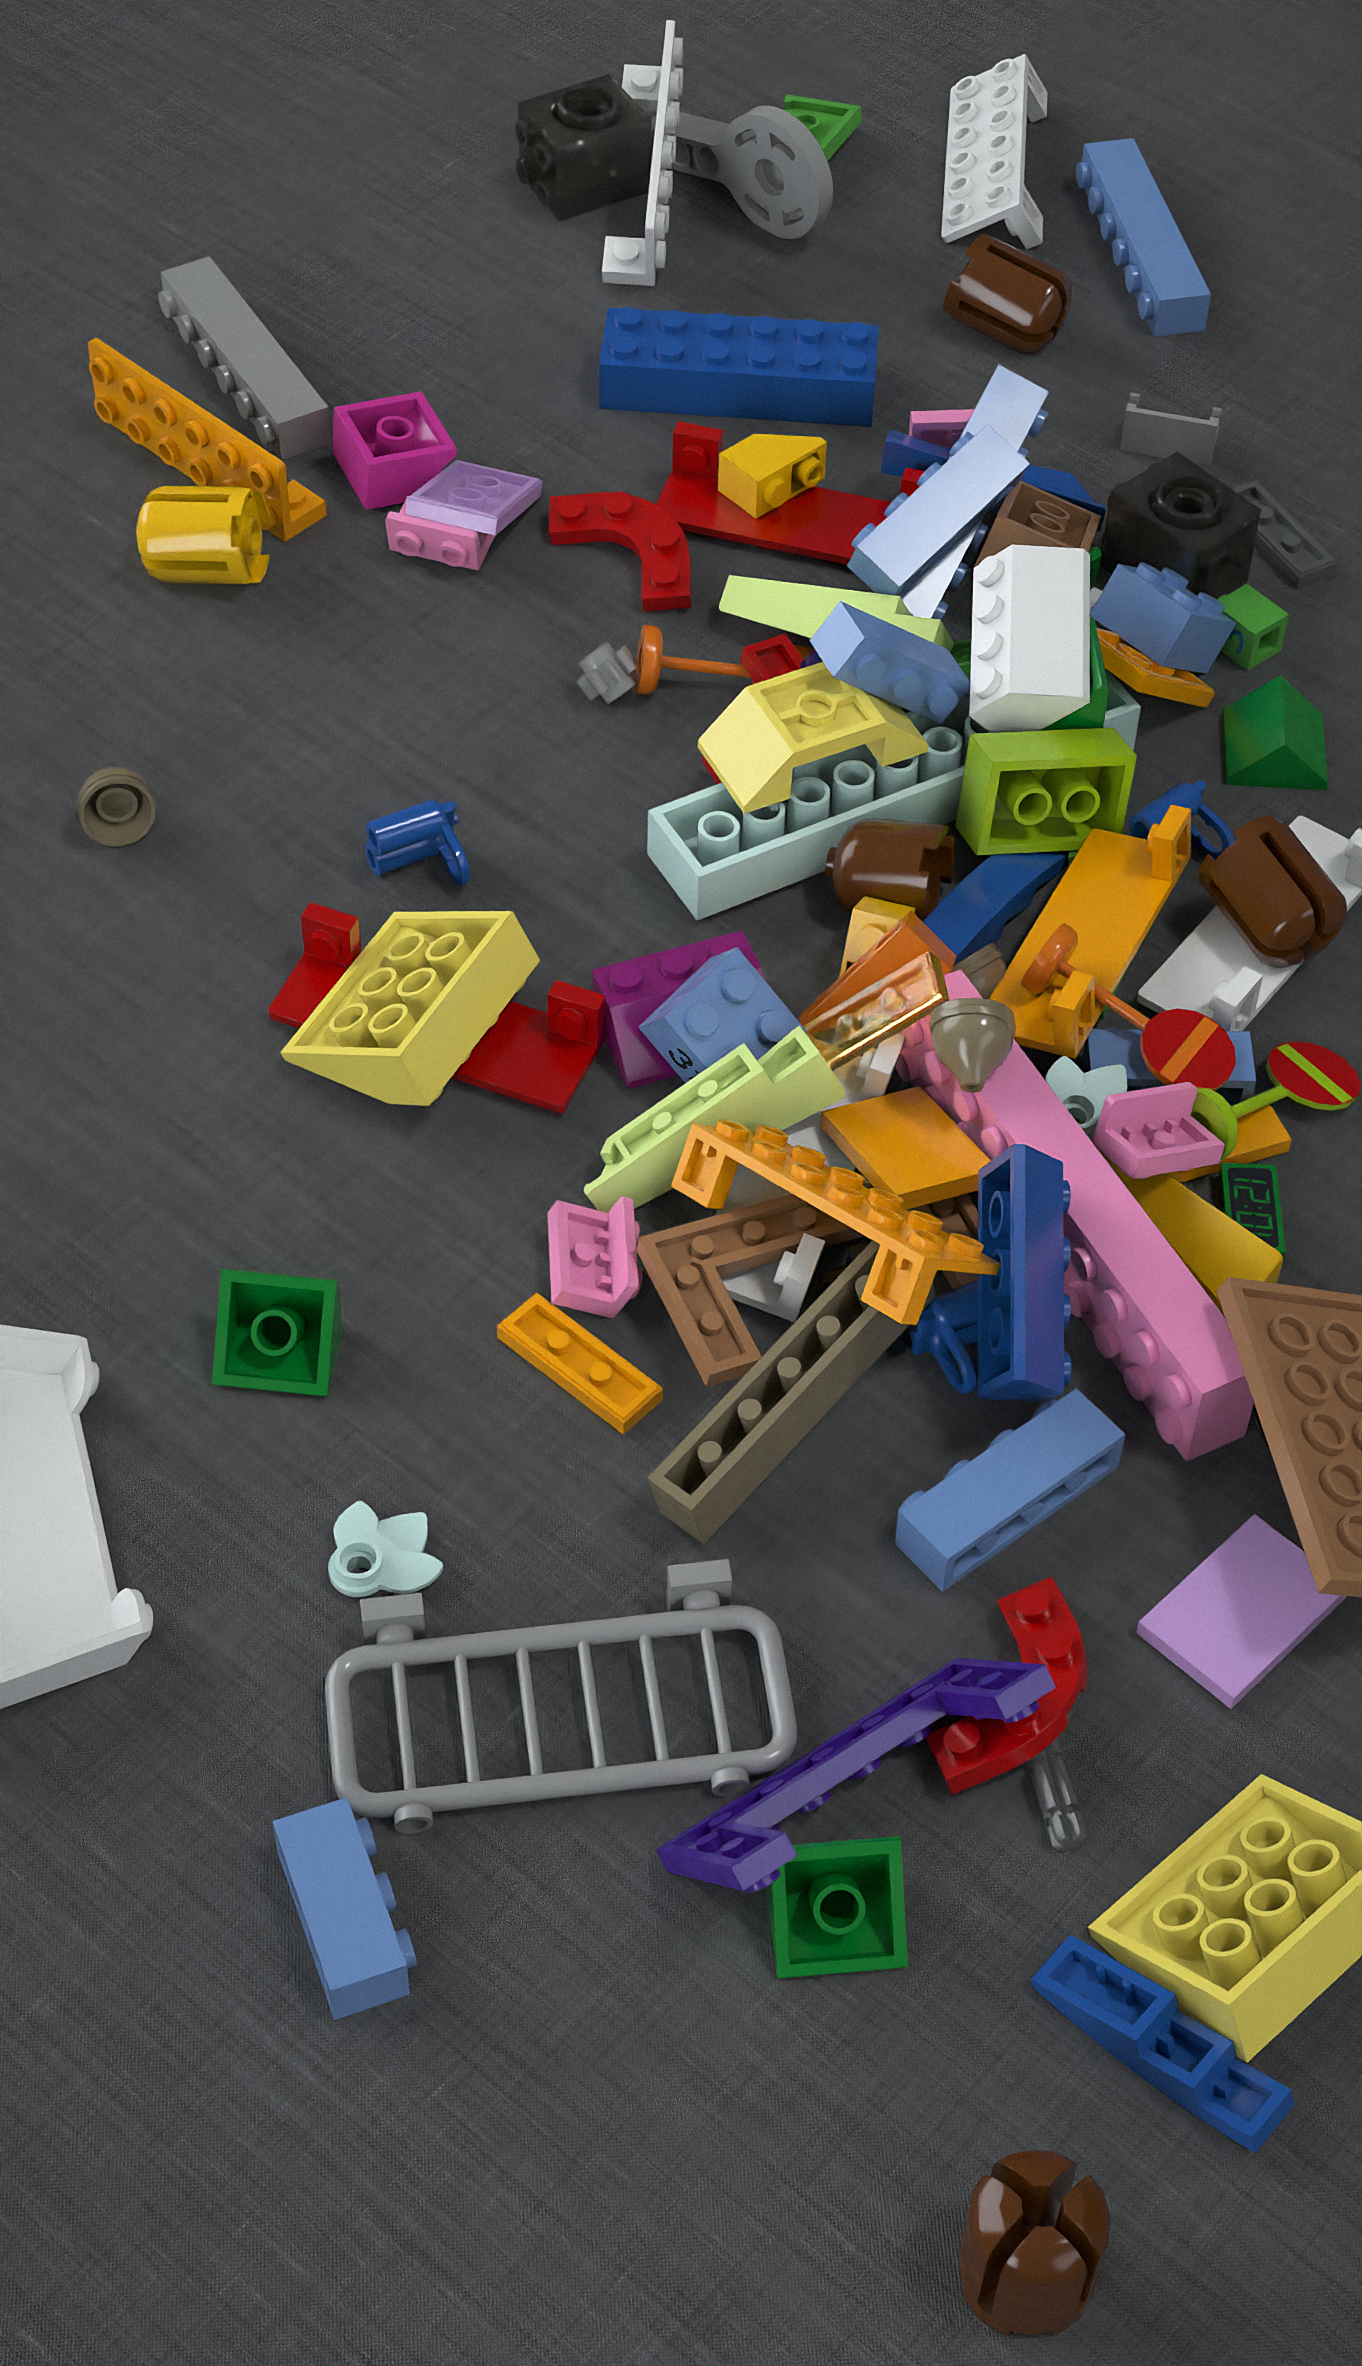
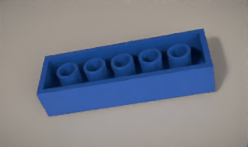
[599,307,879,427]

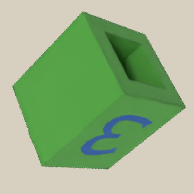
[1217,584,1289,671]

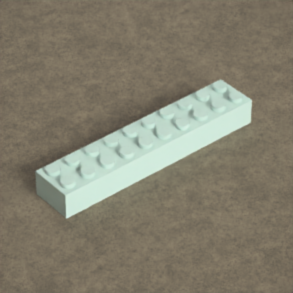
[647,668,1141,921]

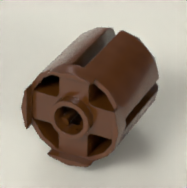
[943,233,1072,354]
[1198,815,1347,968]
[958,2149,1111,2336]

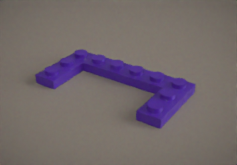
[656,1658,1056,1893]

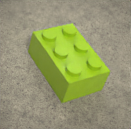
[955,728,1137,856]

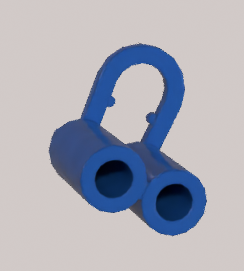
[1124,780,1234,860]
[364,800,470,886]
[909,1280,979,1394]

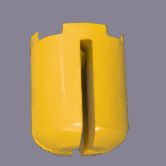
[136,486,271,584]

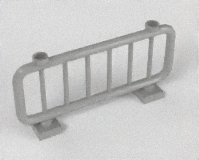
[324,1559,797,1834]

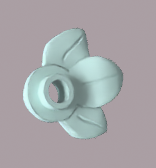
[1045,1056,1127,1141]
[328,1501,443,1597]

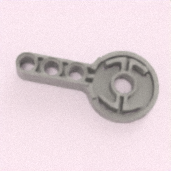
[631,105,833,239]

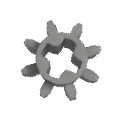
[576,642,639,704]

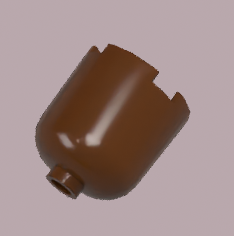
[825,818,955,922]

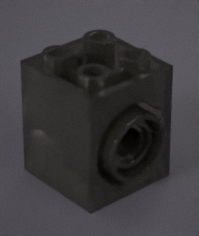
[515,74,651,222]
[1099,451,1261,599]

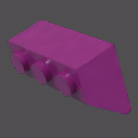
[591,930,765,1089]

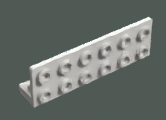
[602,20,683,286]
[941,54,1047,250]
[1137,816,1362,1031]
[716,1028,906,1322]

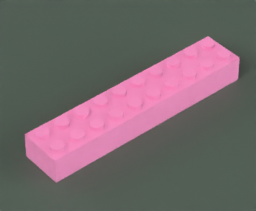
[895,969,1254,1462]

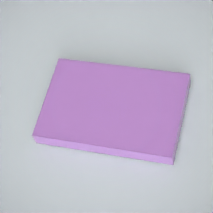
[405,460,543,536]
[1136,1514,1346,1709]

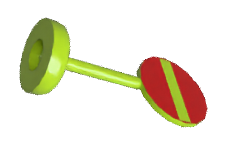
[1191,1041,1361,1160]

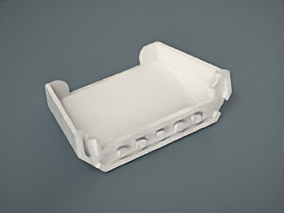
[0,1325,153,1709]

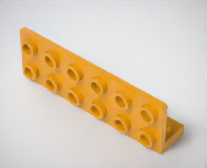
[88,338,327,542]
[989,805,1191,1059]
[671,1119,1000,1325]

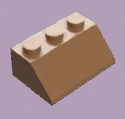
[974,480,1101,568]

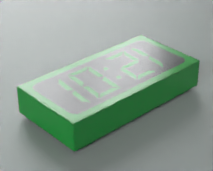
[1218,1163,1286,1264]

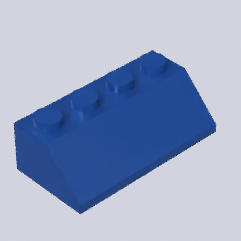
[978,1144,1071,1403]

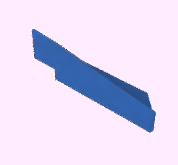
[880,430,1107,531]

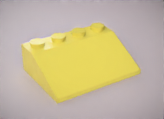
[280,911,540,1106]
[1088,1774,1362,2063]

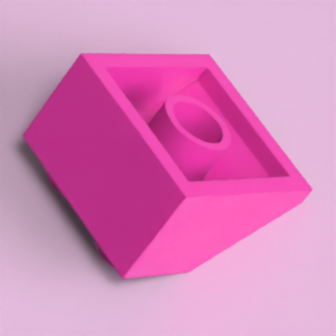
[332,391,457,510]

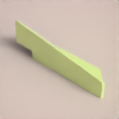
[719,575,954,652]
[583,1025,846,1213]

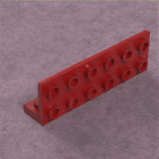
[656,421,925,565]
[268,902,606,1113]

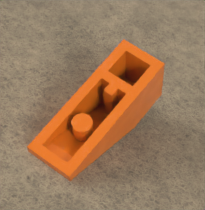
[797,910,956,1037]

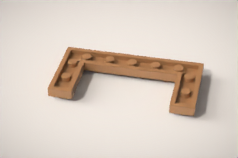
[636,1174,978,1387]

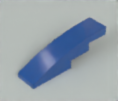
[923,851,1066,966]
[1030,1934,1294,2153]

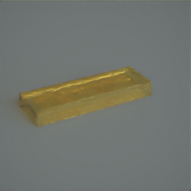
[803,951,950,1071]

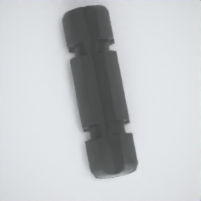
[1026,1738,1087,1851]

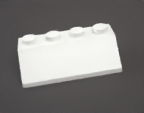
[969,544,1090,733]

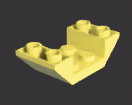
[698,662,929,814]

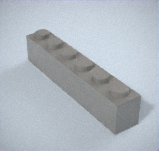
[158,256,331,460]

